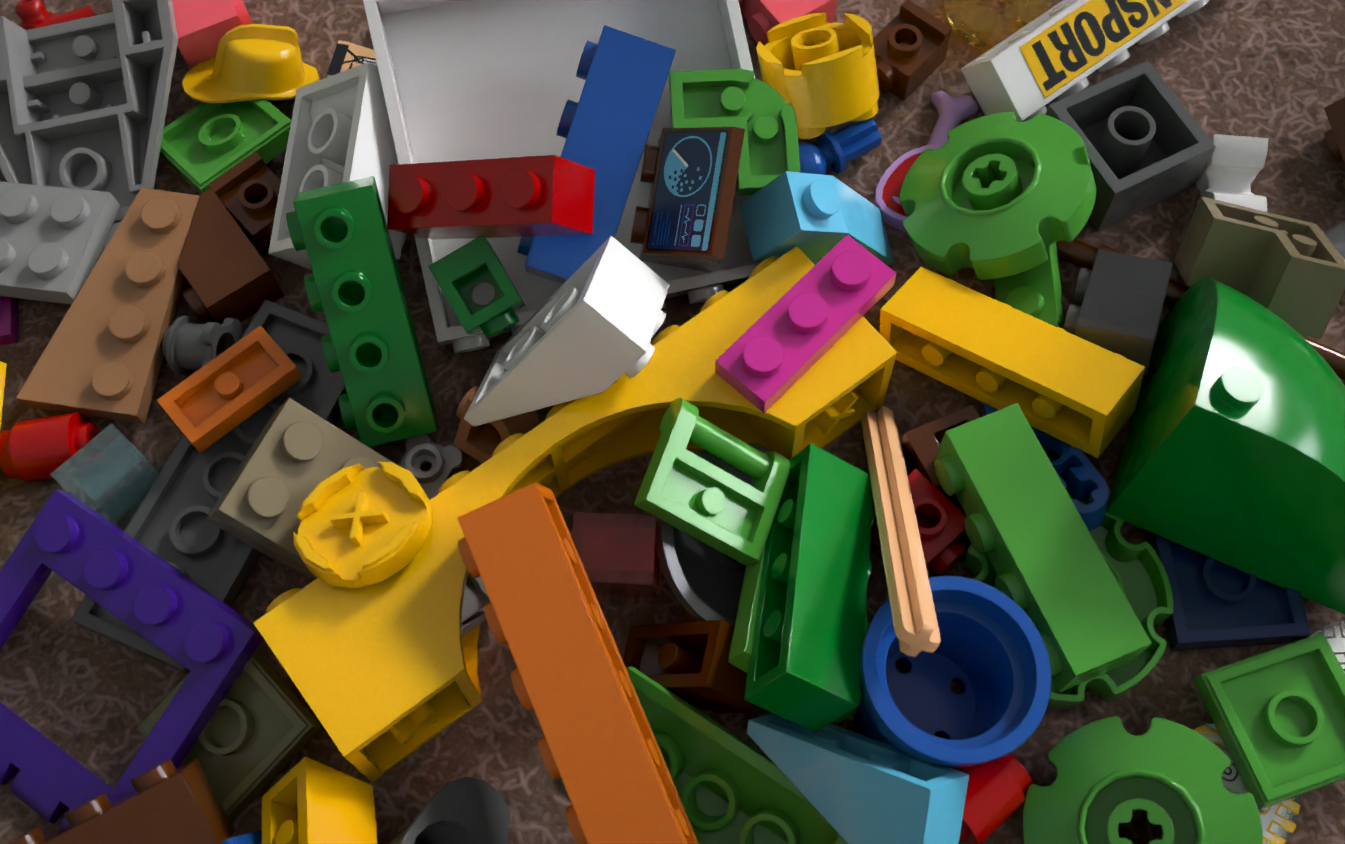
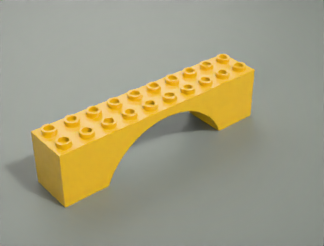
[253,246,897,782]

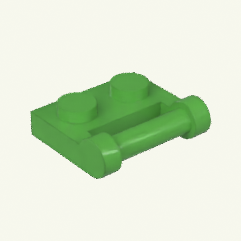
[634,398,791,565]

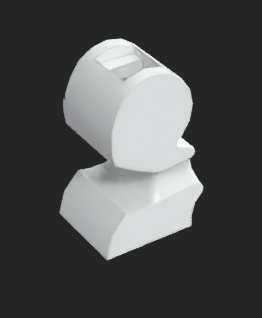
[1196,134,1269,212]

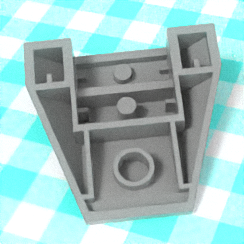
[0,0,178,224]

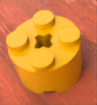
[756,13,879,139]

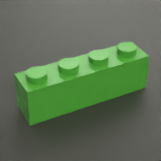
[934,403,1152,693]

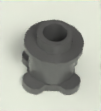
[162,315,242,375]

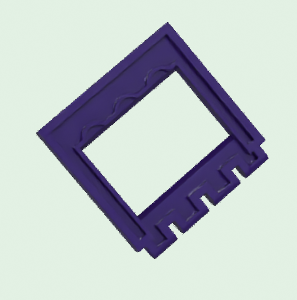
[0,489,263,829]

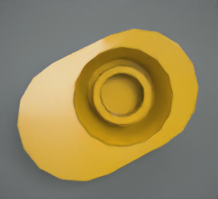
[182,24,319,103]

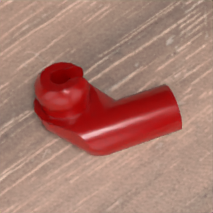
[15,0,96,30]

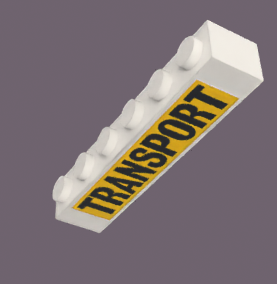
[961,0,1209,122]

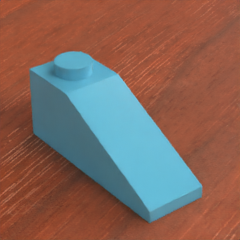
[740,171,895,266]
[747,713,969,844]

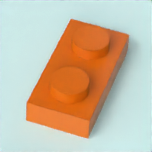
[157,325,303,453]

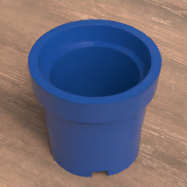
[853,576,1051,768]

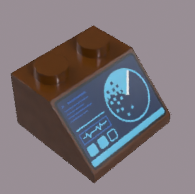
[630,127,745,272]

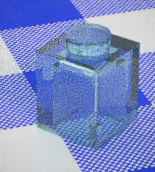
[50,423,159,528]

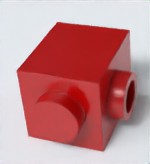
[871,469,968,576]

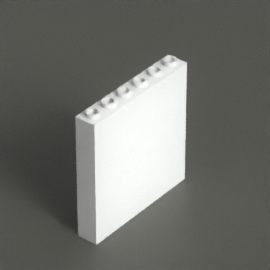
[363,0,761,354]

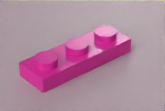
[715,235,897,413]

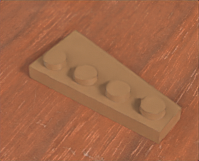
[16,188,200,424]

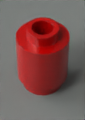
[0,412,103,483]
[955,753,1032,844]

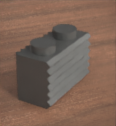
[1063,249,1173,380]

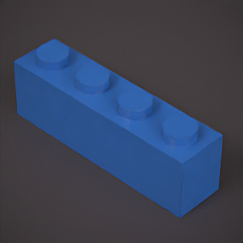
[517,25,676,284]

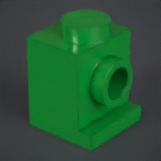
[428,234,525,339]

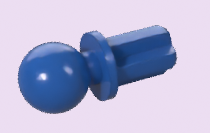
[798,118,882,175]

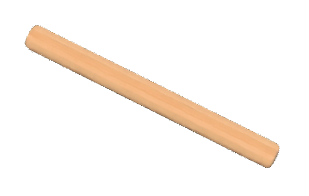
[861,406,941,657]

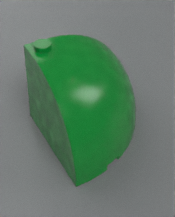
[1106,278,1345,614]

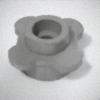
[397,434,463,500]

